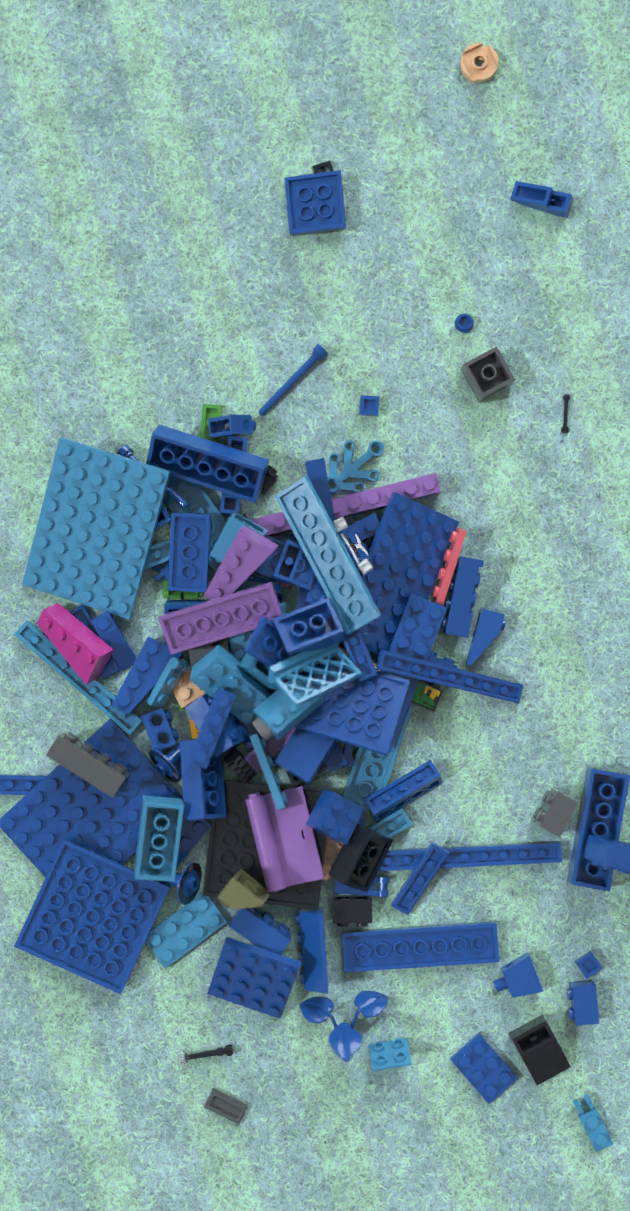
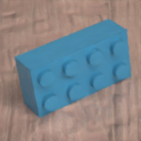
[190,644,275,725]
[134,796,184,882]

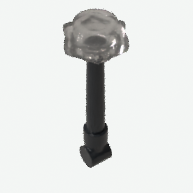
[176,1045,233,1068]

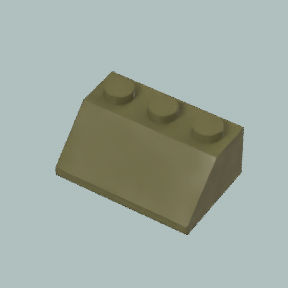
[218,869,271,909]

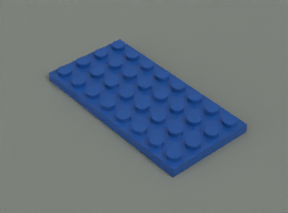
[360,492,459,654]

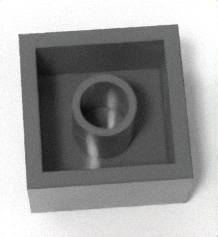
[460,346,515,402]
[533,788,579,838]

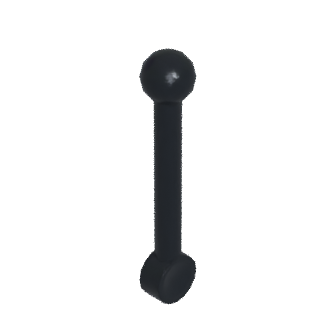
[561,394,570,434]

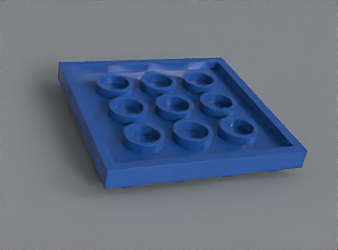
[207,937,301,1019]

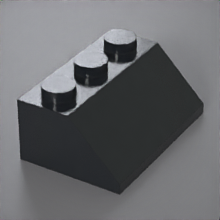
[328,823,393,892]

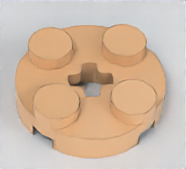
[460,43,498,83]

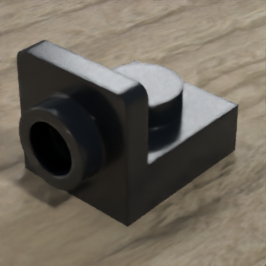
[261,465,278,496]

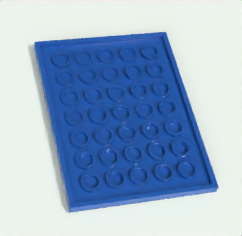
[0,718,183,878]

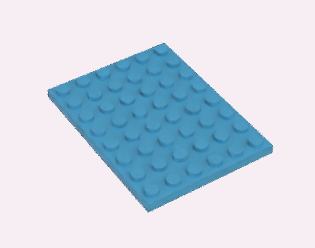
[22,437,171,619]

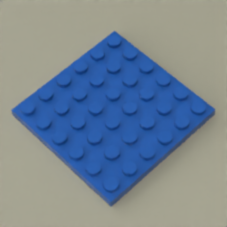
[14,838,170,994]

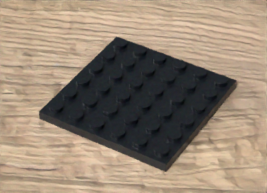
[203,780,327,910]

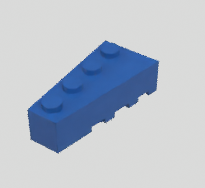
[441,556,484,638]
[111,636,183,716]

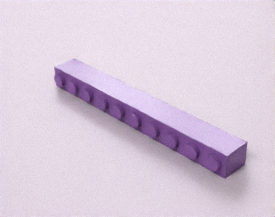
[251,473,441,537]

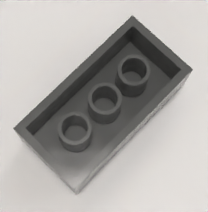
[46,732,130,798]

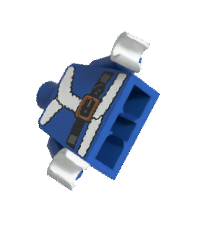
[333,517,373,575]

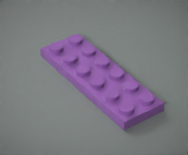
[158,582,283,654]

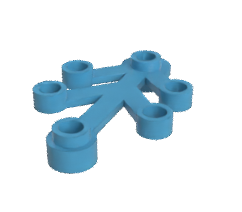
[328,440,384,495]

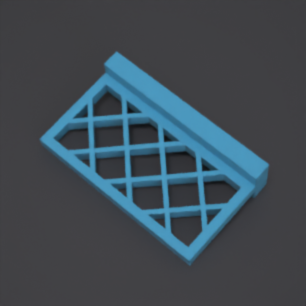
[268,643,362,708]

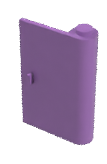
[245,786,325,892]

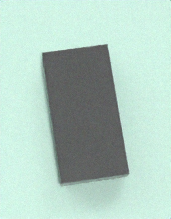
[204,1088,248,1124]

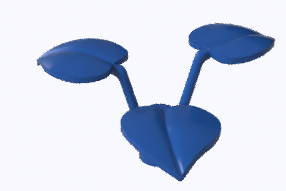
[299,991,388,1063]

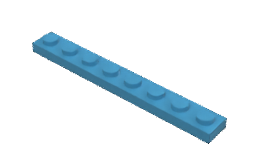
[14,620,142,735]

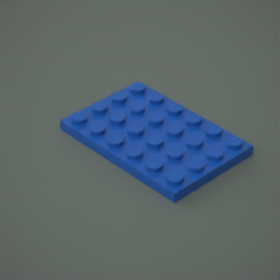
[286,657,410,756]

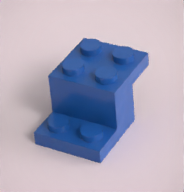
[254,535,315,591]

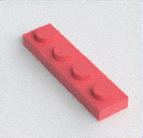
[432,527,467,605]

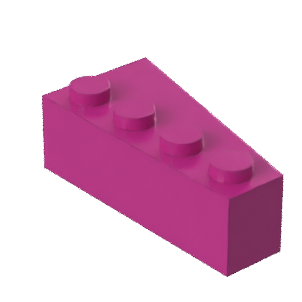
[37,603,114,685]

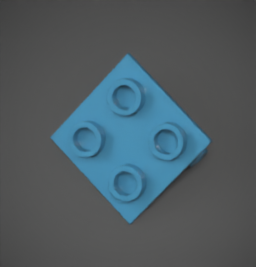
[369,1038,412,1071]

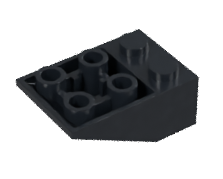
[509,1015,571,1085]

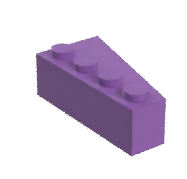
[204,525,278,600]

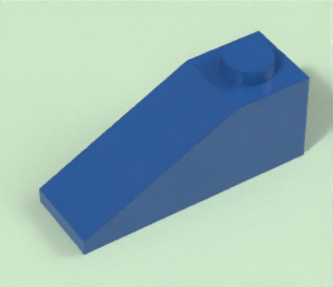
[466,608,506,665]
[91,611,137,671]

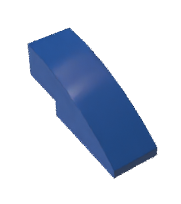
[510,181,573,218]

